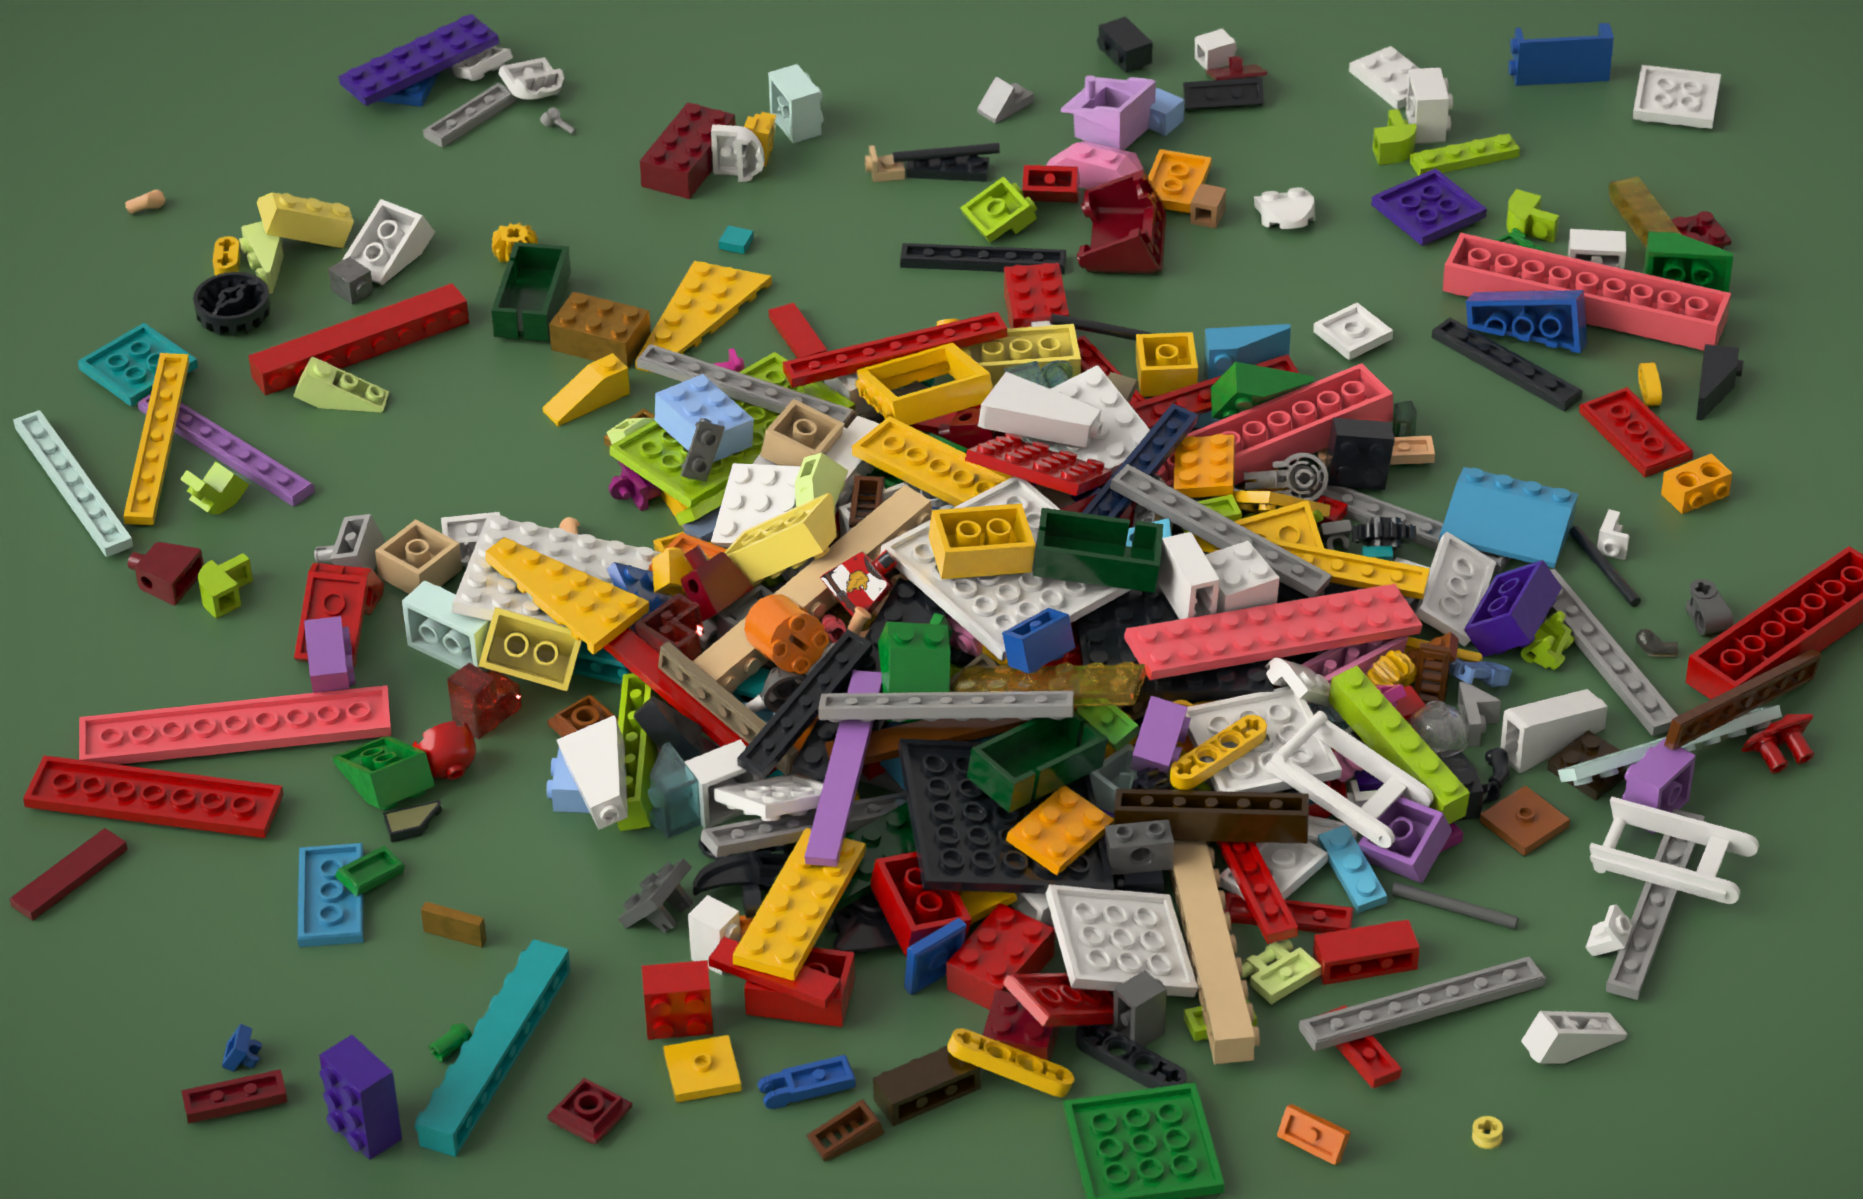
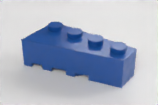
[1466,290,1587,353]

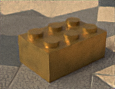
[549,291,651,368]

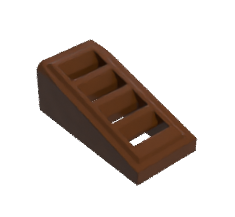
[849,475,885,528]
[1415,643,1451,708]
[806,1099,884,1162]

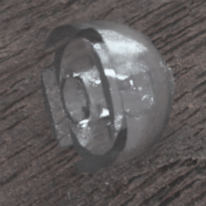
[1408,700,1469,757]

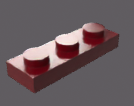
[181,1069,288,1124]

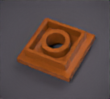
[547,694,619,737]

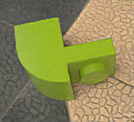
[1373,109,1416,165]
[1506,189,1559,243]
[180,461,250,515]
[198,553,253,619]

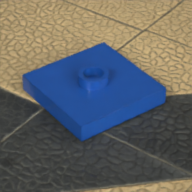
[904,918,966,995]

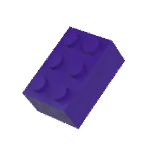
[1464,560,1562,657]
[319,1034,402,1160]

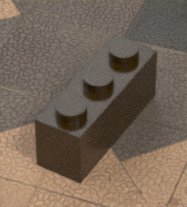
[873,1046,981,1126]

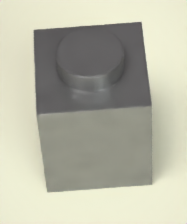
[328,256,373,304]

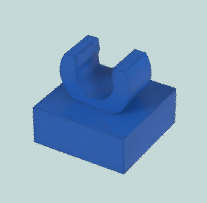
[222,1024,262,1072]

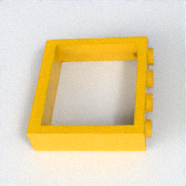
[855,342,993,425]

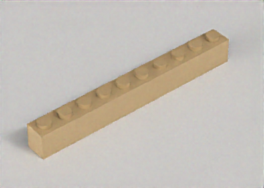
[692,485,932,693]
[1168,840,1260,1064]

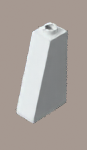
[978,372,1103,448]
[1500,689,1608,774]
[557,715,628,830]

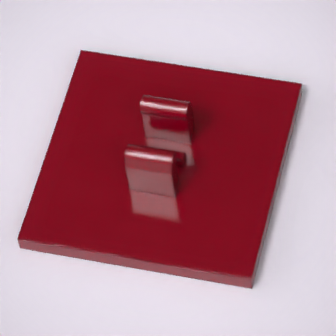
[1206,56,1267,80]

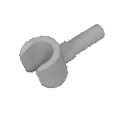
[540,107,576,135]

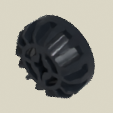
[193,272,270,336]

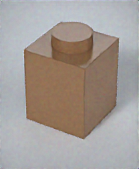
[1190,183,1226,229]

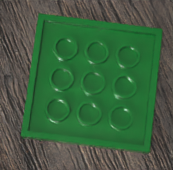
[1064,1082,1225,1199]

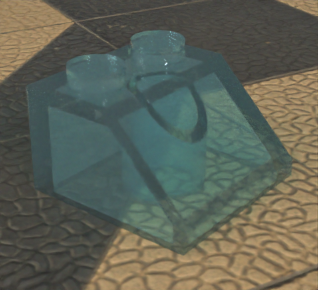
[648,742,701,838]

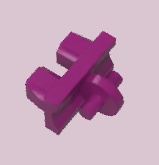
[608,461,661,511]

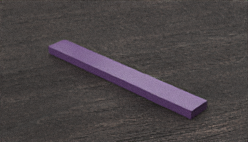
[137,394,315,507]
[804,670,883,867]

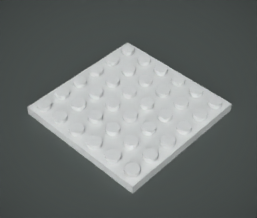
[880,477,1131,661]
[452,515,661,641]

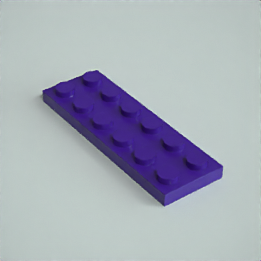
[338,14,500,106]

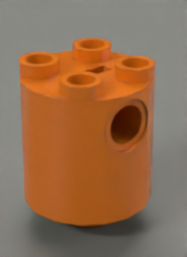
[744,594,829,674]

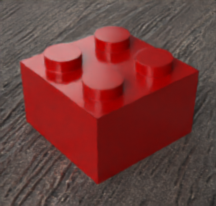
[642,960,713,1040]

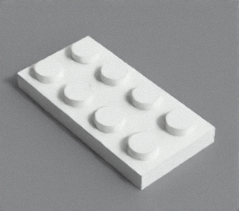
[1415,532,1496,646]

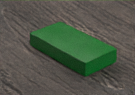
[335,845,405,897]

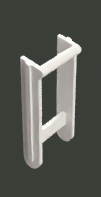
[1264,711,1434,848]
[1590,796,1759,904]

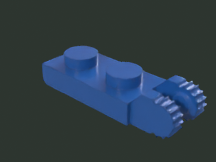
[757,1055,856,1109]

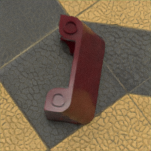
[1077,170,1166,274]

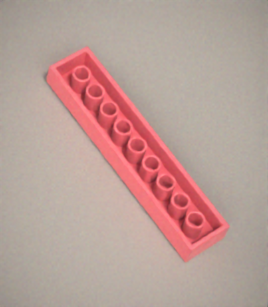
[1443,233,1731,351]
[1131,363,1393,510]

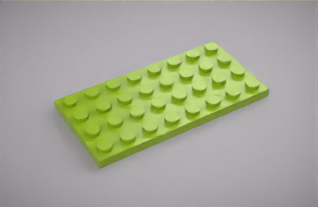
[610,352,856,508]

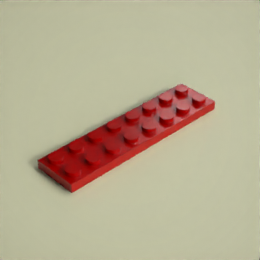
[23,755,284,838]

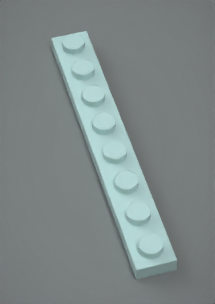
[13,410,133,557]
[1558,705,1782,786]

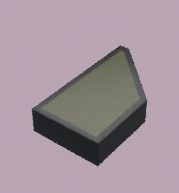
[383,800,442,842]

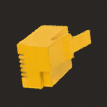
[744,112,776,167]

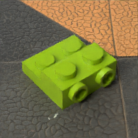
[960,176,1037,243]

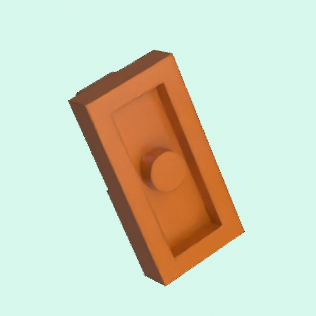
[1277,1104,1351,1165]

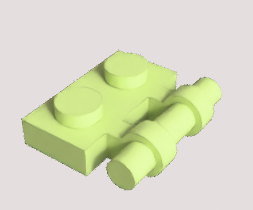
[1240,939,1322,1004]

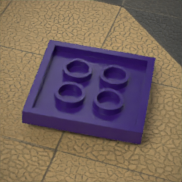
[1371,168,1487,246]

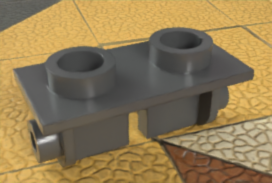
[681,418,725,482]

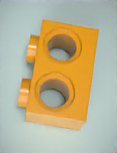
[1661,453,1732,514]

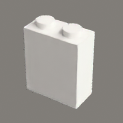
[1158,532,1220,619]

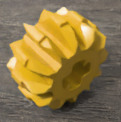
[492,222,538,263]
[1367,650,1417,687]

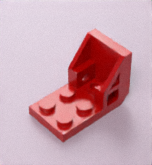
[294,563,385,667]

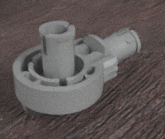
[1244,452,1328,501]

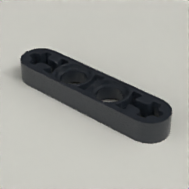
[1075,1024,1187,1089]

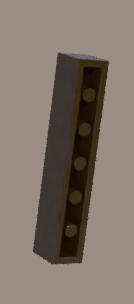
[1114,788,1309,844]

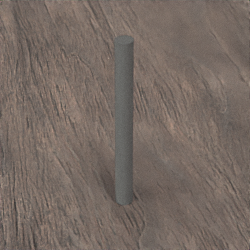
[1392,882,1519,929]

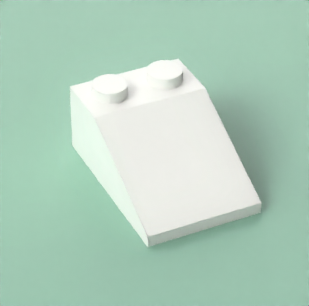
[342,199,436,285]

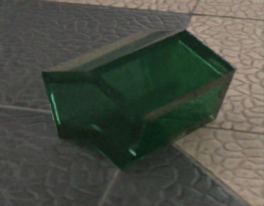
[1392,401,1417,437]

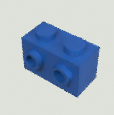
[1002,608,1075,673]

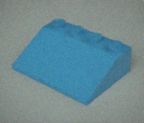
[1439,467,1578,568]

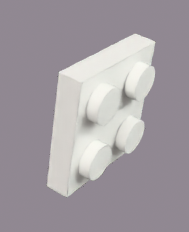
[1313,302,1393,360]

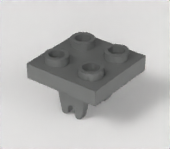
[618,858,693,933]

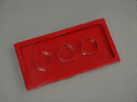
[1579,387,1694,477]
[1003,973,1114,1027]

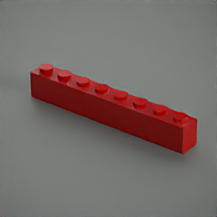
[248,283,469,396]

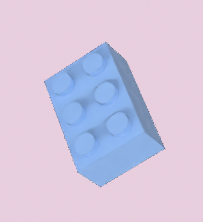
[655,374,754,462]

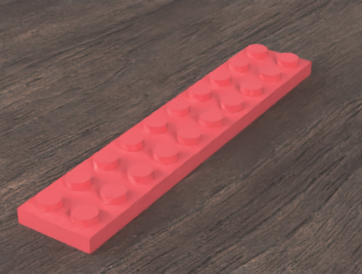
[1124,584,1423,680]
[79,685,392,765]

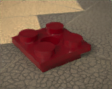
[1665,211,1732,249]
[547,1078,632,1145]

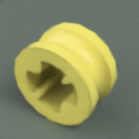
[1472,1116,1503,1149]

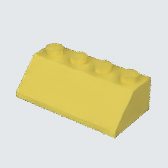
[963,324,1081,388]
[724,492,837,587]

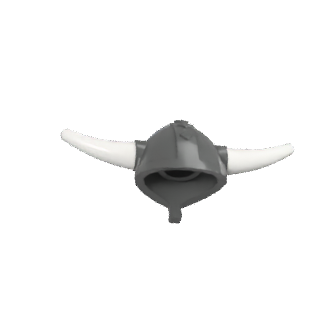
[745,643,835,713]

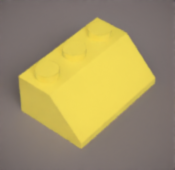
[257,192,354,248]
[478,607,582,691]

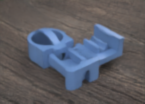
[1438,659,1512,687]

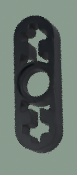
[741,883,762,919]

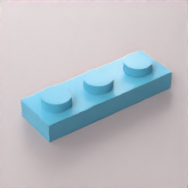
[1318,825,1387,913]

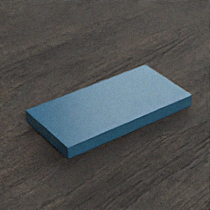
[298,843,364,947]

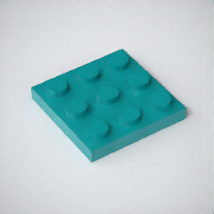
[77,323,198,407]

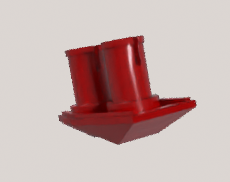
[1741,714,1815,774]

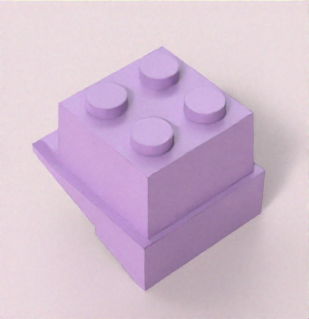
[1061,75,1156,150]

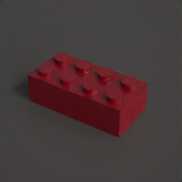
[640,102,736,199]

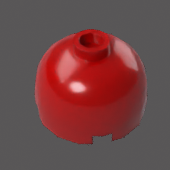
[412,721,476,780]

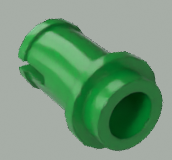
[429,1023,472,1062]

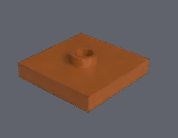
[1479,785,1570,856]

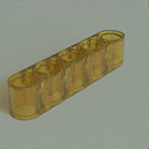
[1608,176,1682,249]

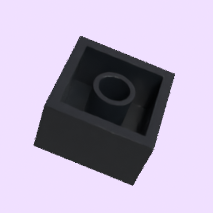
[1325,418,1395,490]

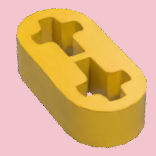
[213,236,241,275]
[1638,362,1662,407]

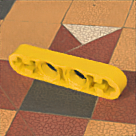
[1170,715,1267,790]
[947,1029,1074,1097]

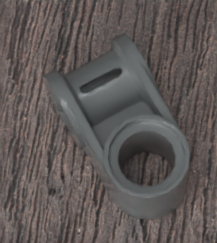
[1685,579,1733,636]

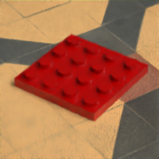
[965,433,1112,496]

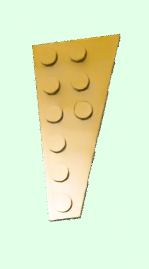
[635,261,772,373]
[486,537,649,655]

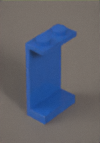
[1508,23,1614,86]

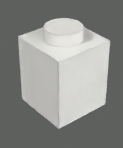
[1195,29,1237,70]

